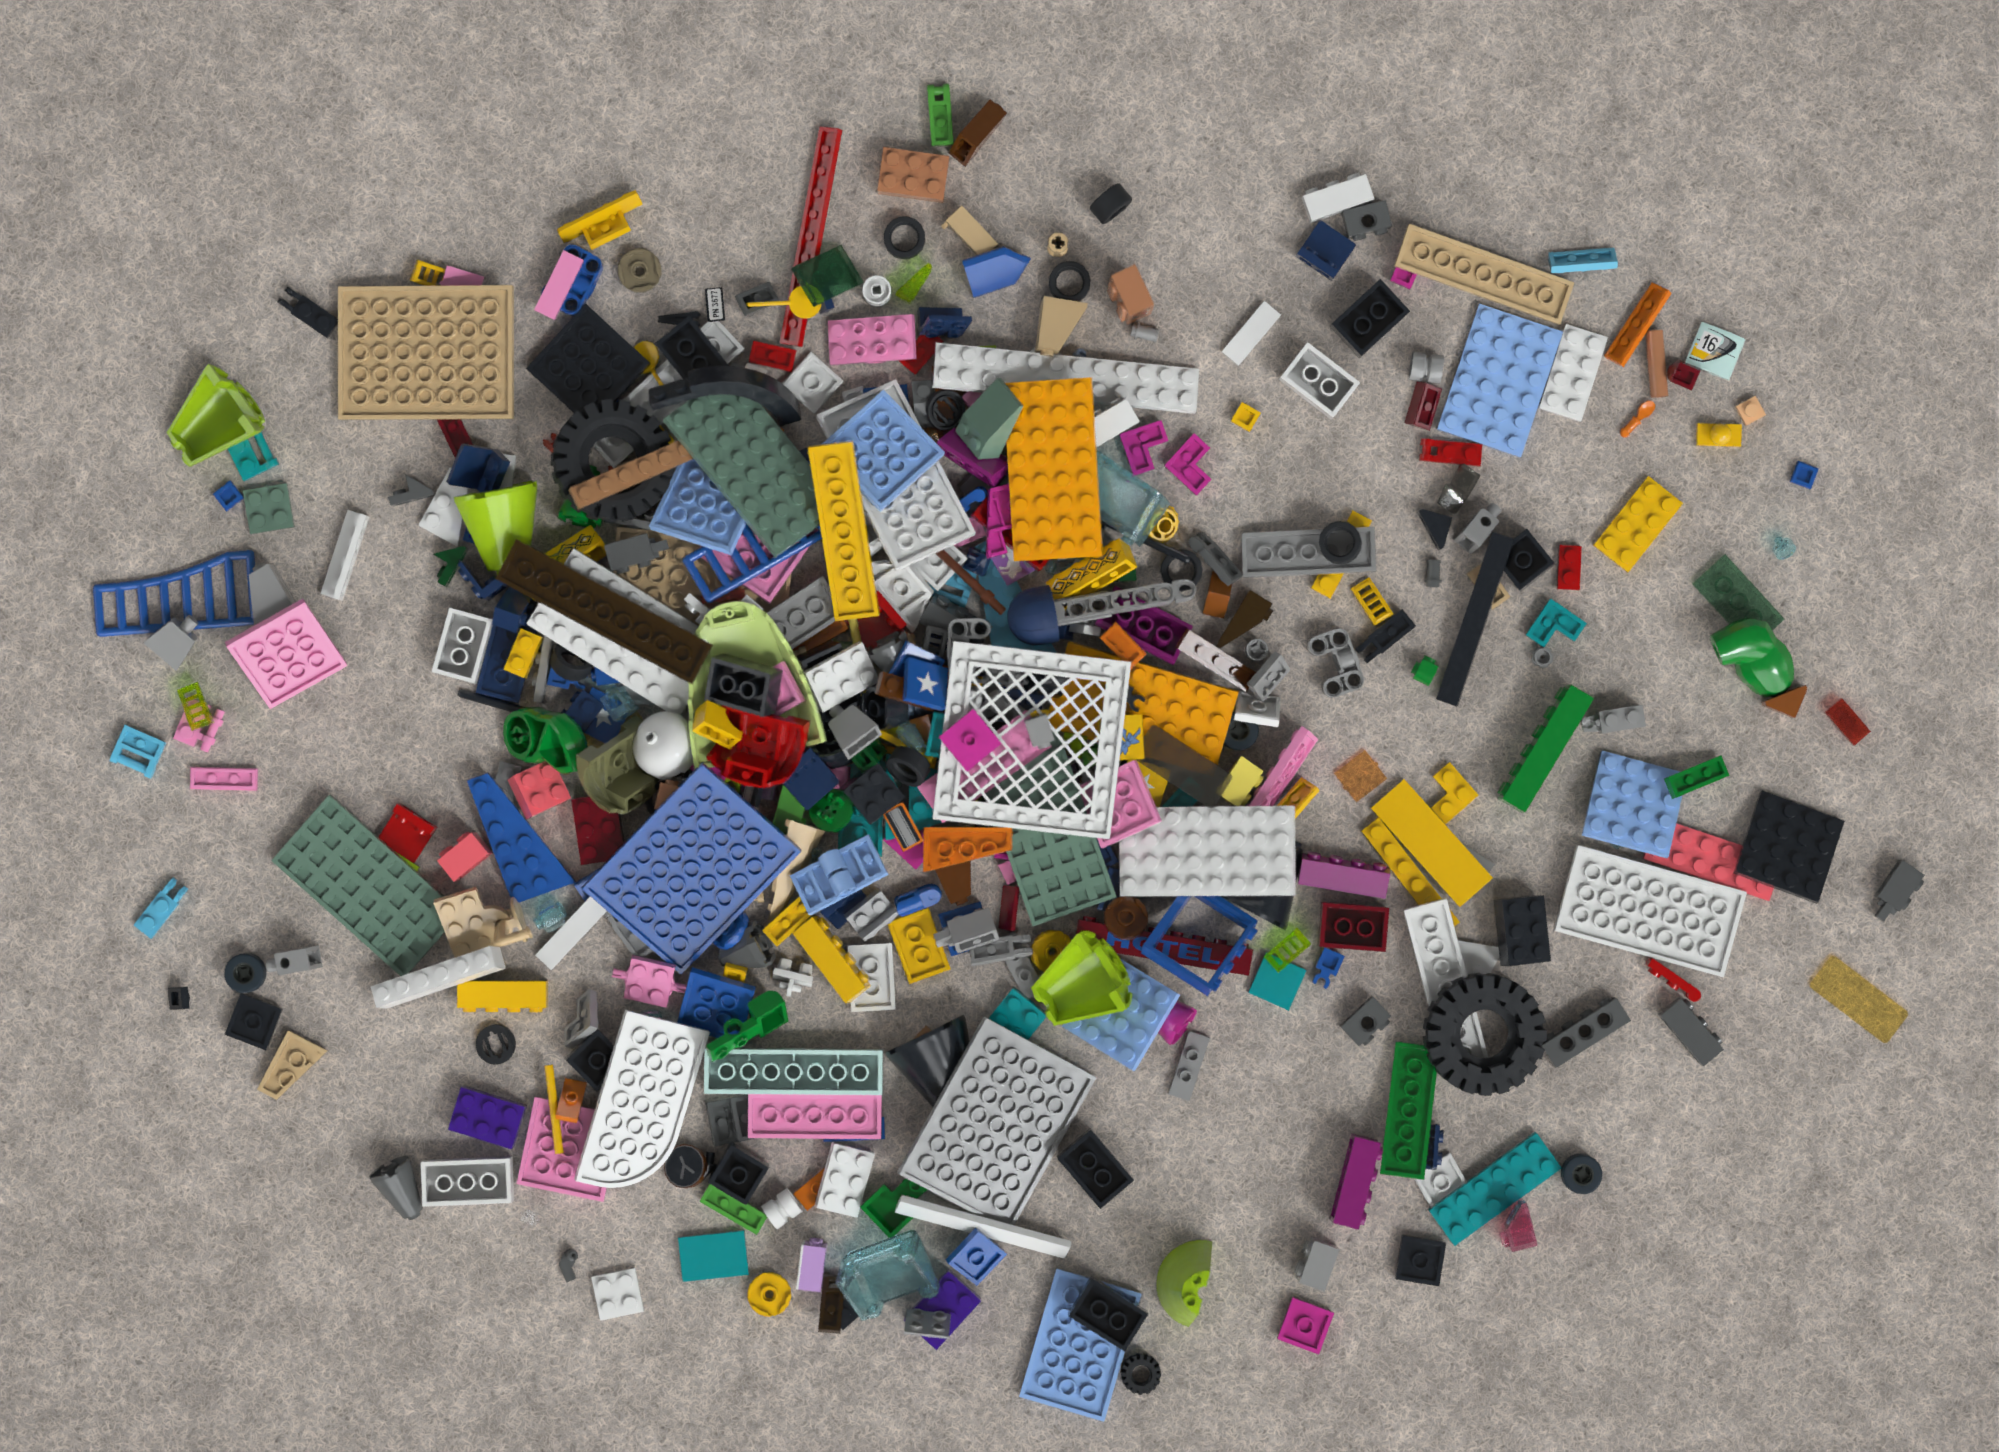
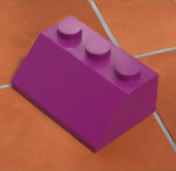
[937,428,1008,488]

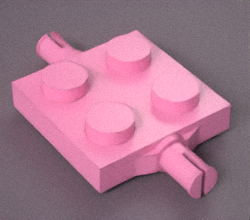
[612,955,687,1008]

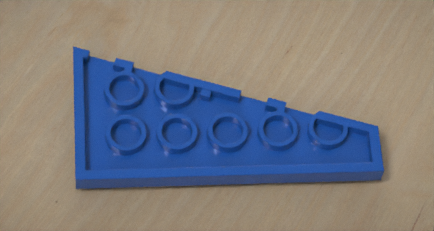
[467,772,576,903]

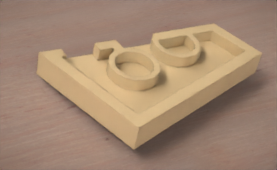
[257,1030,328,1100]

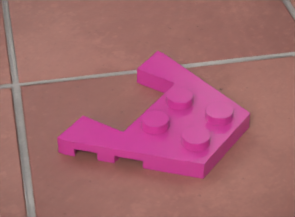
[986,484,1012,559]

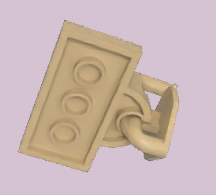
[434,887,533,967]

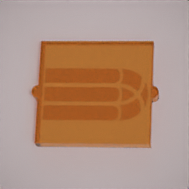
[1334,750,1387,802]

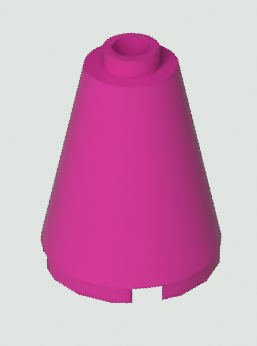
[1158,1001,1197,1045]

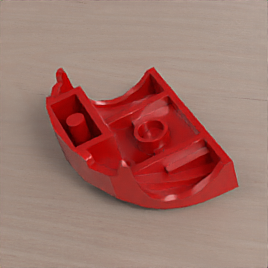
[706,705,810,788]

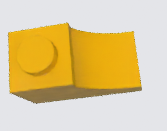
[692,700,742,749]

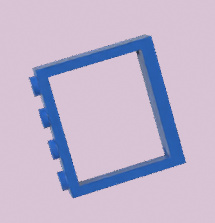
[1141,896,1258,996]

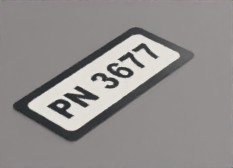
[705,287,725,322]

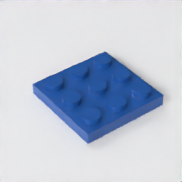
[677,967,756,1038]

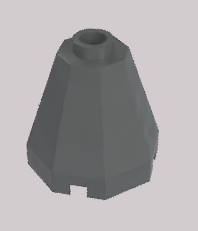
[718,920,776,969]

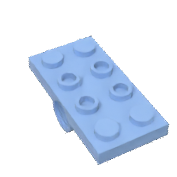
[790,835,889,916]

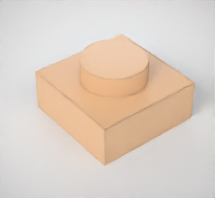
[1735,396,1766,426]

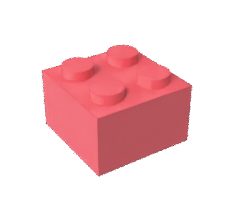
[507,762,571,820]
[437,832,493,881]

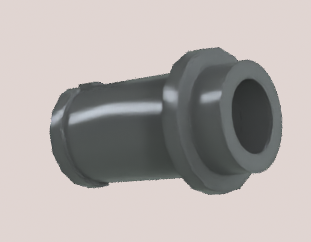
[1424,560,1442,587]

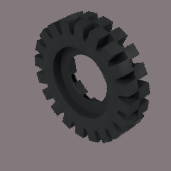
[551,399,674,523]
[1423,973,1547,1096]

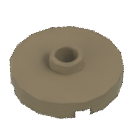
[618,248,662,293]

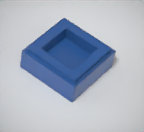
[1789,461,1819,490]
[213,480,244,511]

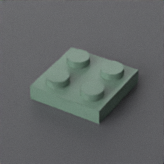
[243,483,295,534]

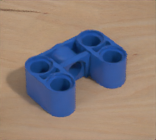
[541,245,603,316]

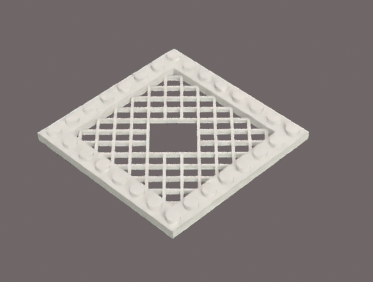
[932,641,1131,839]

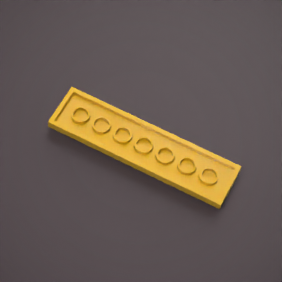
[808,441,880,621]

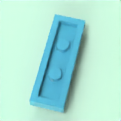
[1548,248,1618,273]

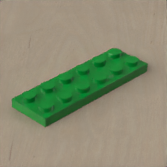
[1380,1042,1437,1180]

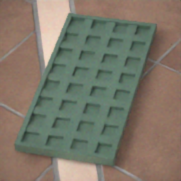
[663,395,820,558]
[986,731,1116,926]
[271,794,445,976]

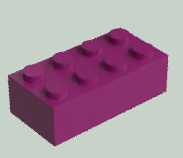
[1330,1133,1383,1230]

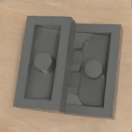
[705,1095,756,1147]

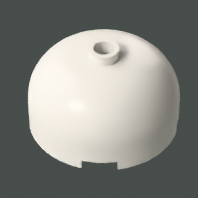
[633,711,694,780]

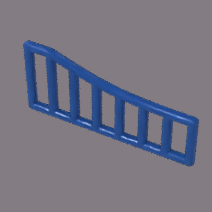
[682,461,822,603]
[93,550,255,637]

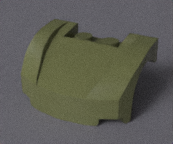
[576,716,660,814]

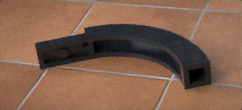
[648,366,802,426]

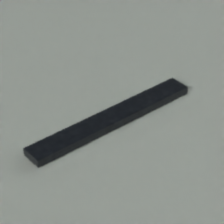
[1436,532,1515,707]

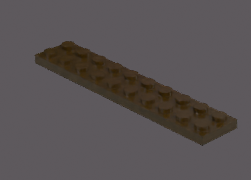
[496,539,714,684]

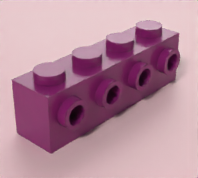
[1298,851,1390,899]

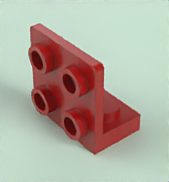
[845,591,907,648]
[379,803,438,863]

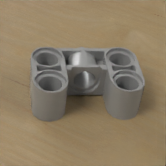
[947,618,992,683]
[1307,628,1364,698]

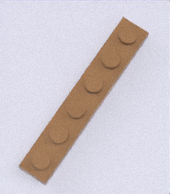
[569,441,693,510]

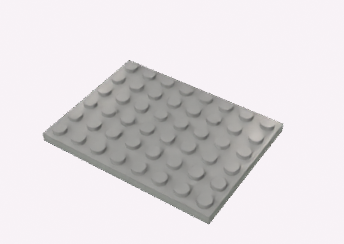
[897,1017,1097,1225]

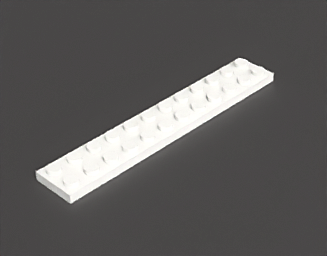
[932,343,1199,414]

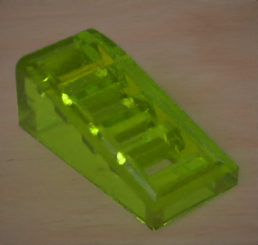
[895,263,933,305]
[177,682,215,731]
[1264,928,1311,973]

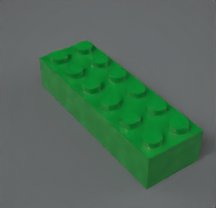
[1497,684,1594,813]

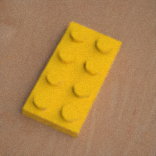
[1593,476,1683,573]

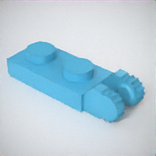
[134,877,188,939]

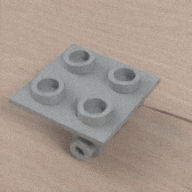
[904,1309,951,1339]

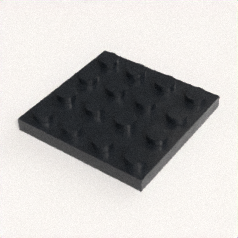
[526,304,651,413]
[1733,790,1845,904]

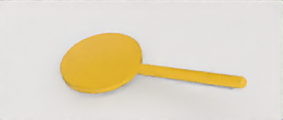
[747,285,822,319]
[634,341,664,386]

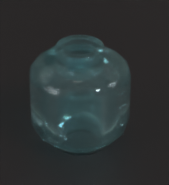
[533,900,568,933]

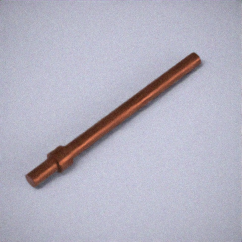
[935,550,1006,616]

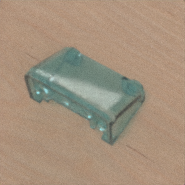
[1097,450,1170,547]
[835,1230,940,1321]

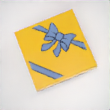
[1098,714,1145,760]

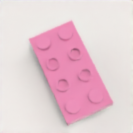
[828,314,916,365]

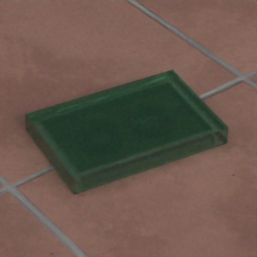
[791,245,864,307]

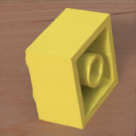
[1214,756,1264,806]

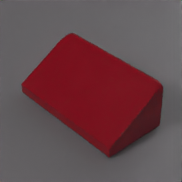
[1404,381,1442,431]
[998,885,1020,931]

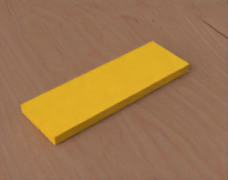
[1371,779,1493,907]

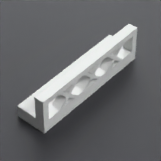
[320,510,370,601]

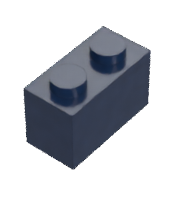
[492,586,537,633]

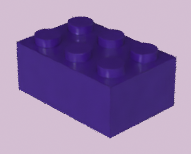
[448,1086,527,1149]
[904,1268,981,1350]

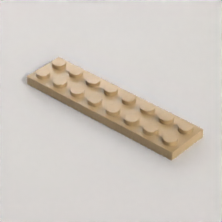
[1394,224,1574,325]

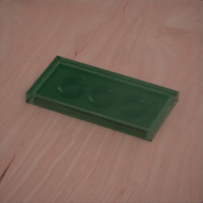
[1692,554,1784,630]

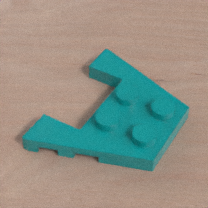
[885,754,947,840]

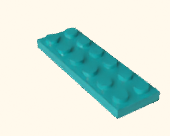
[1428,1132,1562,1246]

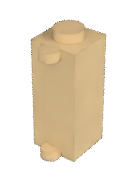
[941,206,998,255]

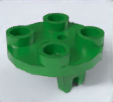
[809,789,854,833]

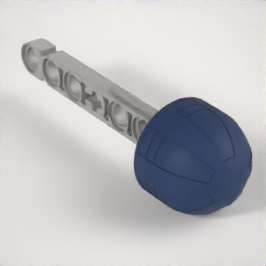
[1007,579,1196,645]

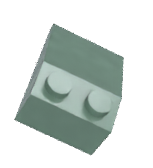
[955,378,1023,459]

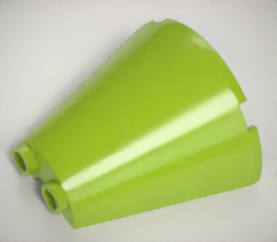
[166,364,265,467]
[454,480,538,575]
[1031,931,1132,1026]
[1156,1240,1212,1327]

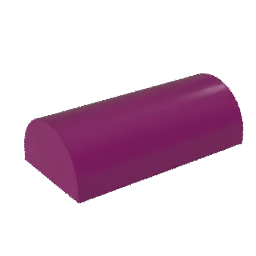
[1095,586,1193,665]

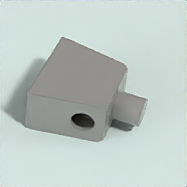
[1454,503,1501,554]
[144,615,198,671]
[828,705,882,760]
[266,945,323,975]

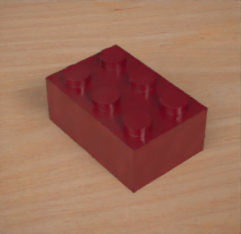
[571,797,625,865]
[1317,902,1389,952]

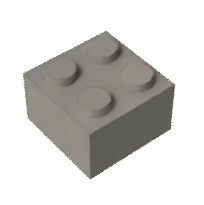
[1294,1236,1340,1292]

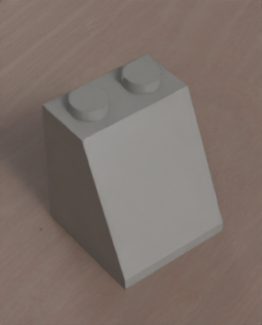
[249,562,296,625]

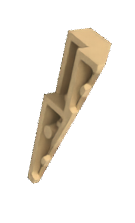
[764,819,825,927]

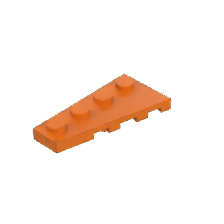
[923,827,1013,872]

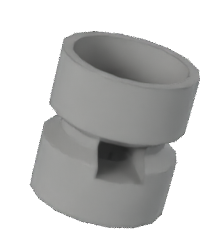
[1409,351,1444,384]

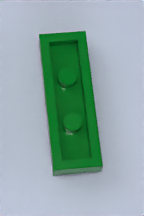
[1664,755,1730,799]

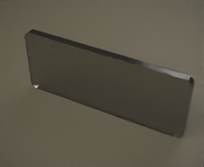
[1135,725,1232,808]

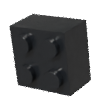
[1504,529,1556,592]
[840,763,905,825]
[564,1029,614,1092]
[708,1141,769,1205]

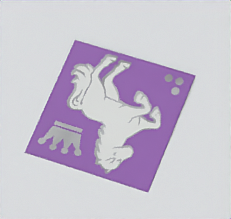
[991,545,1036,586]

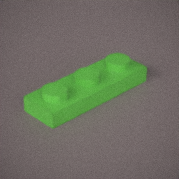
[699,1184,767,1235]

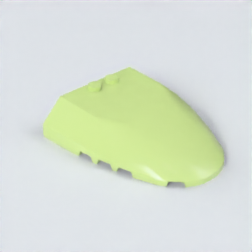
[688,601,827,769]

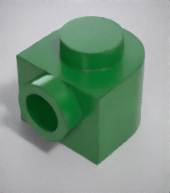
[1411,655,1439,686]

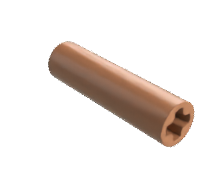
[1645,330,1668,398]

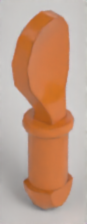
[1620,400,1655,438]

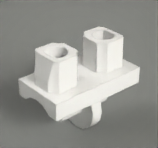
[773,958,813,997]

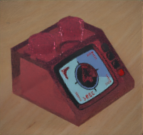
[1499,1198,1538,1252]

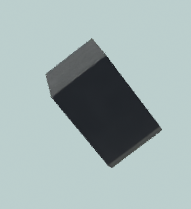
[1417,509,1452,550]

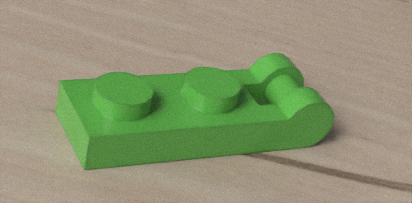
[927,83,954,147]

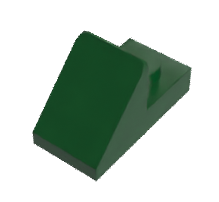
[433,546,469,587]

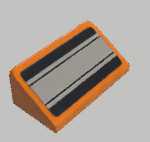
[883,802,924,852]

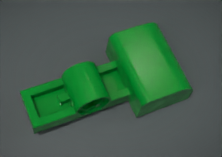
[706,990,788,1062]
[860,1178,927,1240]

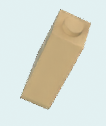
[1035,296,1088,357]

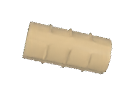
[1047,233,1069,257]

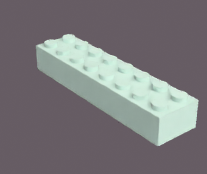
[704,1048,883,1095]

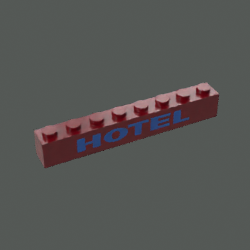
[1075,916,1253,976]

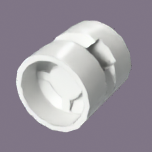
[862,275,892,307]
[761,1188,803,1229]

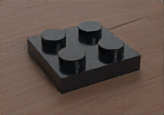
[224,993,283,1050]
[1395,1235,1446,1286]

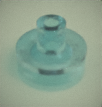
[1772,536,1796,560]

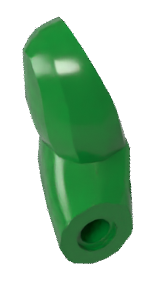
[1710,617,1794,697]
[503,707,588,774]

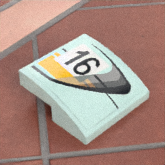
[1685,322,1745,380]

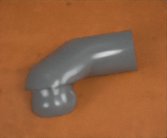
[559,1249,578,1282]

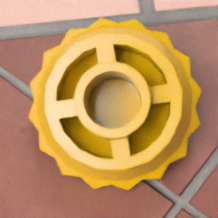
[1139,502,1179,543]

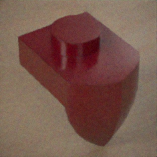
[1667,360,1702,391]

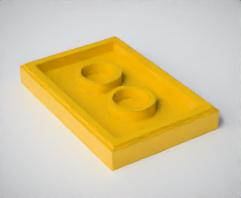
[888,907,951,984]

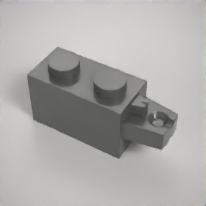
[604,533,669,575]
[1874,860,1925,921]

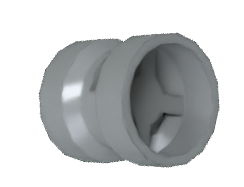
[1245,639,1268,661]

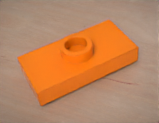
[1100,622,1147,670]
[555,1078,587,1123]
[793,1167,825,1211]

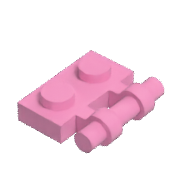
[173,698,225,753]

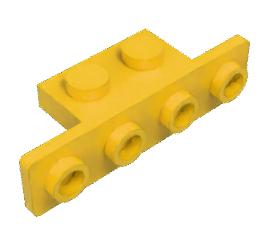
[557,190,643,250]

